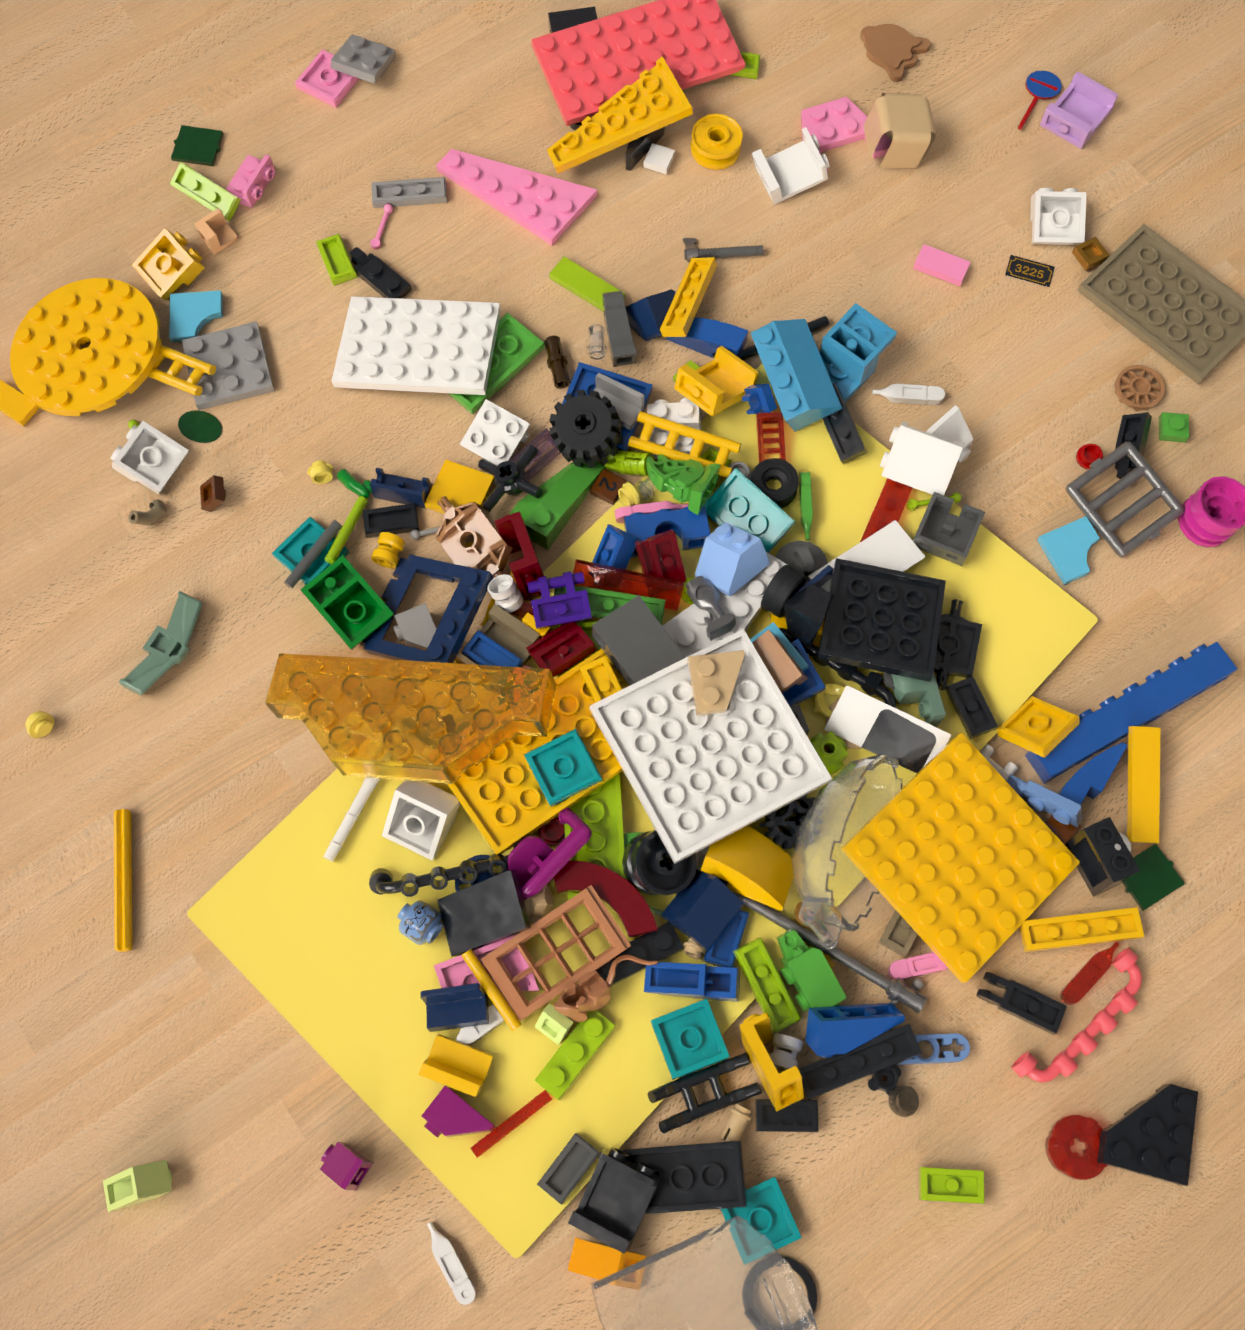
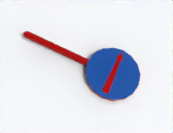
[1018,70,1062,130]

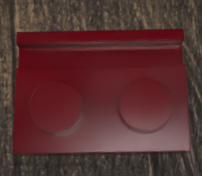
[635,530,687,595]
[526,622,596,680]

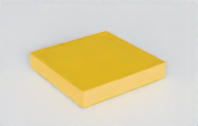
[424,459,495,514]
[997,696,1080,758]

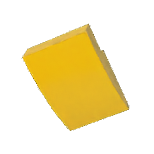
[701,826,798,911]

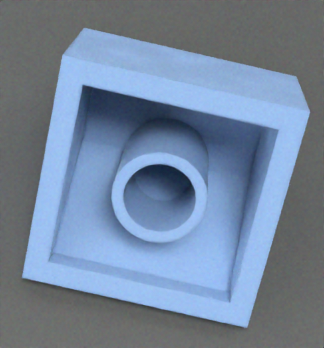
[695,522,770,597]

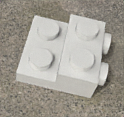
[1030,188,1086,245]
[647,398,702,459]
[111,421,189,495]

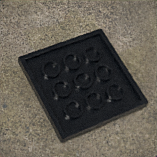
[818,558,946,682]

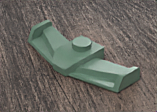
[119,591,203,696]

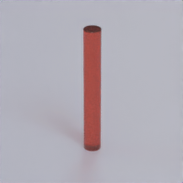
[470,1090,552,1158]

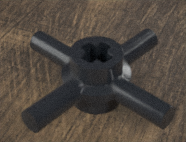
[478,445,543,512]

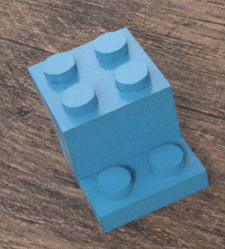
[820,303,897,403]

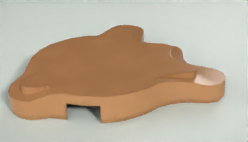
[860,24,930,82]

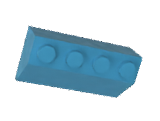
[751,319,843,432]

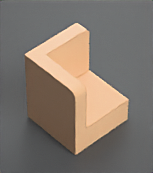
[194,209,238,255]

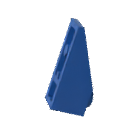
[805,1003,905,1058]

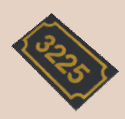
[1005,255,1055,287]

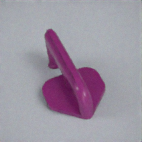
[507,808,592,900]

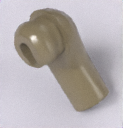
[128,499,167,526]

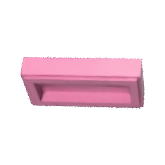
[913,244,971,286]

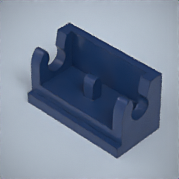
[370,468,432,509]

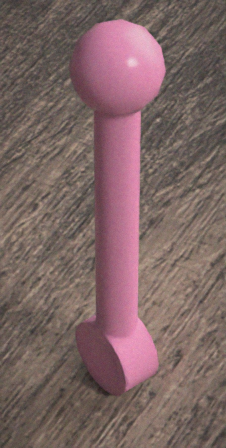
[370,204,393,250]

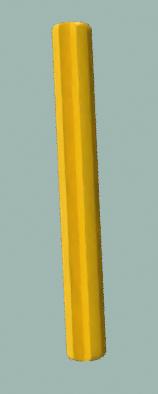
[114,809,133,952]

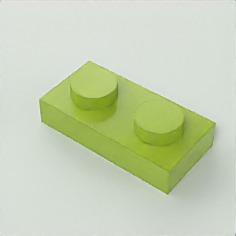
[919,1167,985,1204]

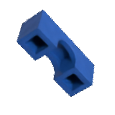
[624,506,710,557]

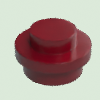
[538,817,565,846]

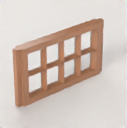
[481,885,631,1021]

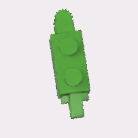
[777,929,847,1012]

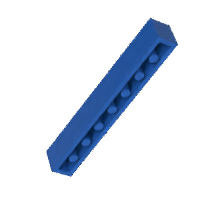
[1025,642,1237,784]

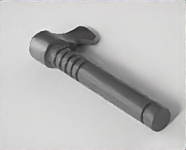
[683,238,763,262]

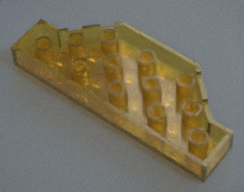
[265,653,557,784]

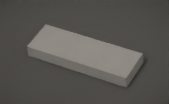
[372,177,447,208]

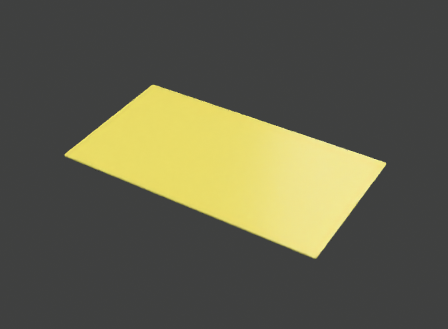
[187,364,1098,1258]

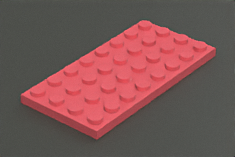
[531,0,746,126]

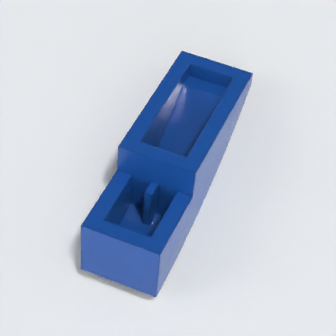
[666,317,748,358]
[1057,742,1128,805]
[644,962,740,1002]

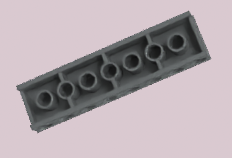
[592,595,686,686]

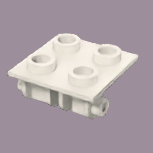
[459,399,530,466]

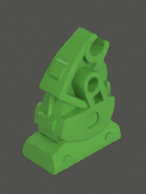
[646,454,721,515]

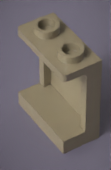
[455,604,541,695]

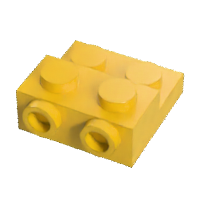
[132,228,205,301]

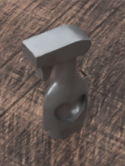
[686,576,736,641]

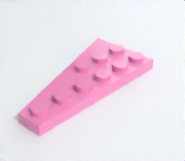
[436,149,597,245]

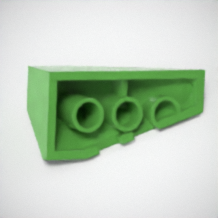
[510,462,606,550]

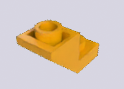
[567,1237,646,1289]

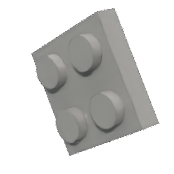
[331,34,395,84]

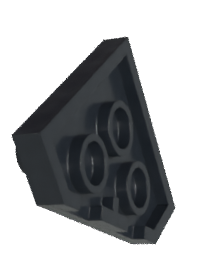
[1097,1084,1198,1186]

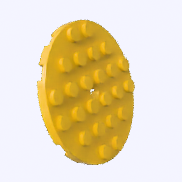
[10,278,162,416]

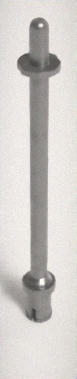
[718,878,927,1014]

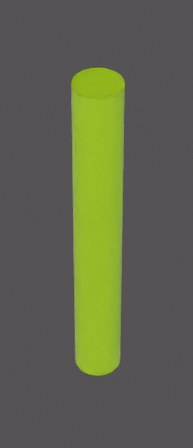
[325,496,368,564]

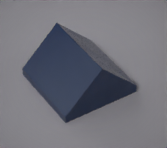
[661,869,744,951]

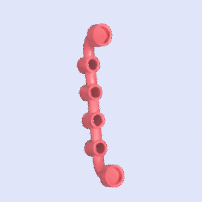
[1011,947,1142,1083]

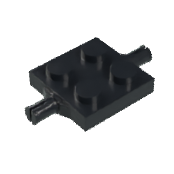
[934,599,982,691]

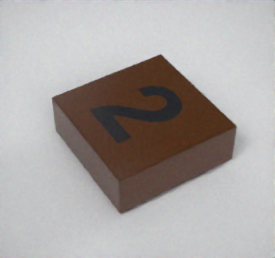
[590,469,626,505]

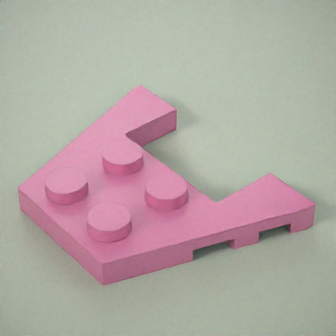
[801,97,892,171]

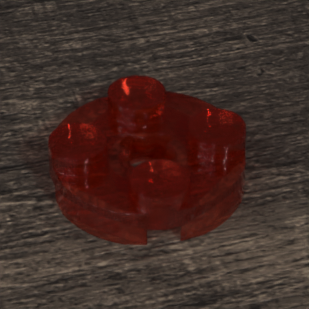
[1045,1115,1108,1180]

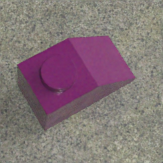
[421,1086,496,1138]
[320,1142,373,1191]

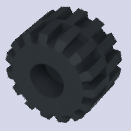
[549,389,623,468]

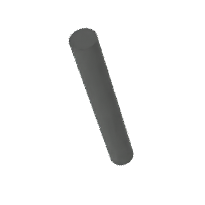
[284,520,342,589]

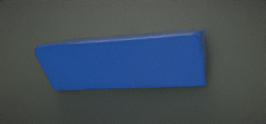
[588,524,638,586]

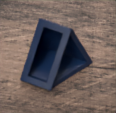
[625,289,676,342]

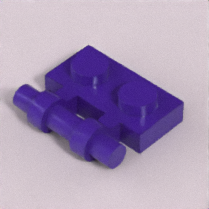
[527,571,592,629]

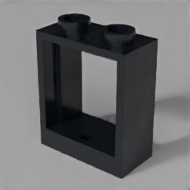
[1065,817,1140,897]

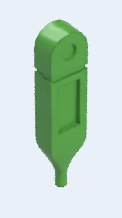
[799,472,813,541]

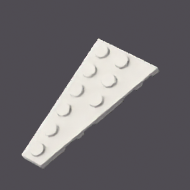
[663,552,788,657]

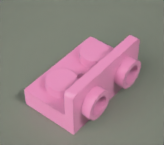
[226,154,275,208]

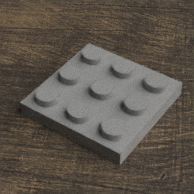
[181,321,275,410]

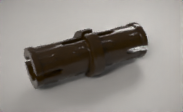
[544,336,571,389]

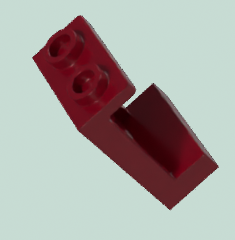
[494,511,550,601]

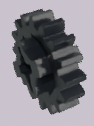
[759,794,822,849]

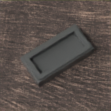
[537,1133,600,1205]

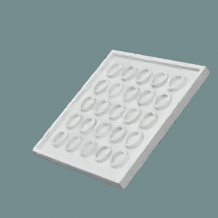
[589,629,832,864]

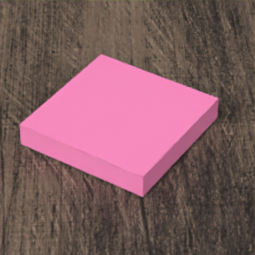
[295,49,359,108]

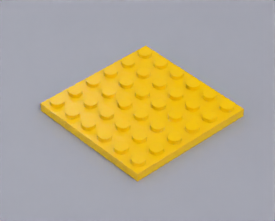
[840,732,1080,983]

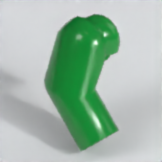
[337,469,372,498]

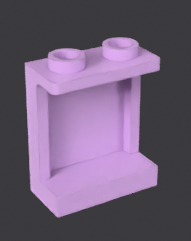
[1040,72,1118,149]

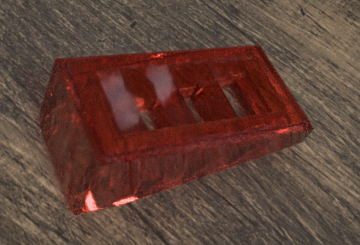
[755,412,786,463]

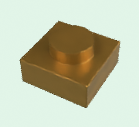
[1072,237,1110,271]

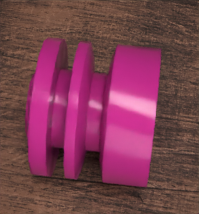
[1178,476,1245,548]

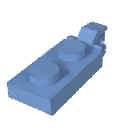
[1007,775,1083,827]

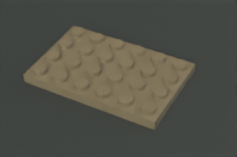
[1078,224,1245,384]

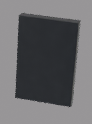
[437,870,531,957]

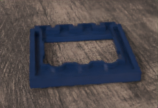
[360,554,494,674]

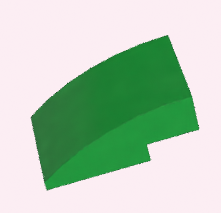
[301,555,394,650]

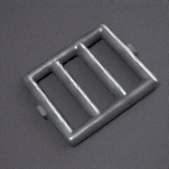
[1066,442,1185,558]

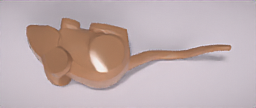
[554,955,658,1022]

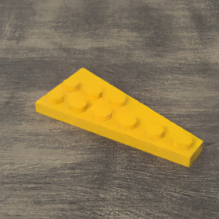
[547,56,693,174]

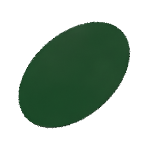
[178,410,222,443]

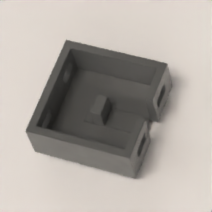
[913,492,985,566]

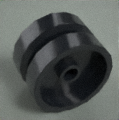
[622,830,698,895]

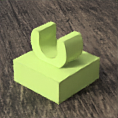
[535,1003,573,1045]

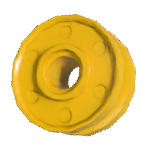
[690,113,743,170]

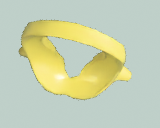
[813,682,845,718]

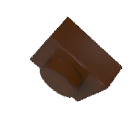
[200,475,226,512]

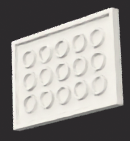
[331,296,501,395]

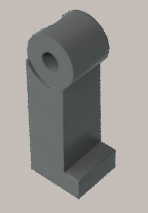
[602,291,637,367]

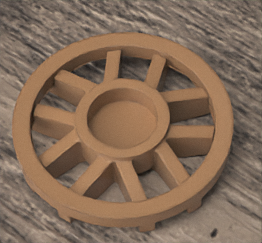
[1114,365,1165,411]

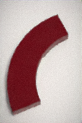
[554,861,658,938]

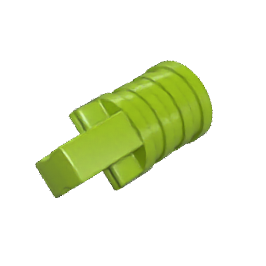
[604,450,655,477]

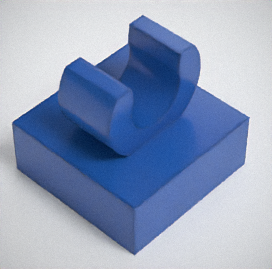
[742,383,777,414]

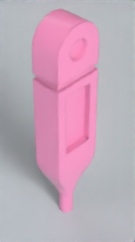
[615,501,688,523]
[888,952,948,980]

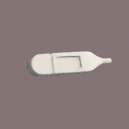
[872,384,945,405]
[455,997,515,1045]
[427,1222,476,1305]

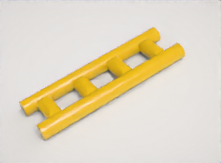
[148,345,216,396]
[628,411,741,478]

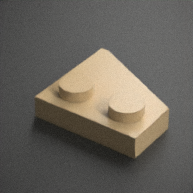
[687,650,745,716]

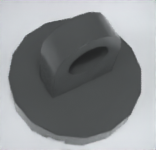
[775,540,828,585]

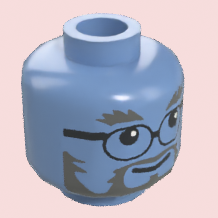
[397,900,443,945]

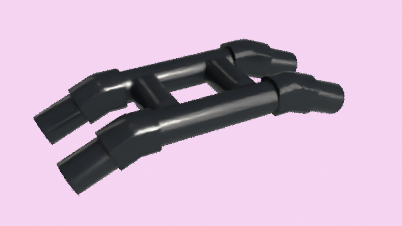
[648,1052,762,1134]

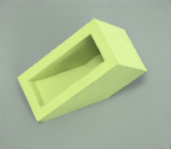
[103,1160,172,1212]

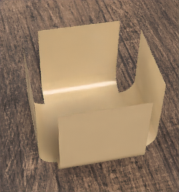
[863,93,936,168]

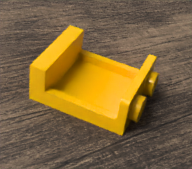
[674,346,759,417]
[739,1012,804,1112]

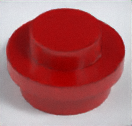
[1076,443,1103,469]

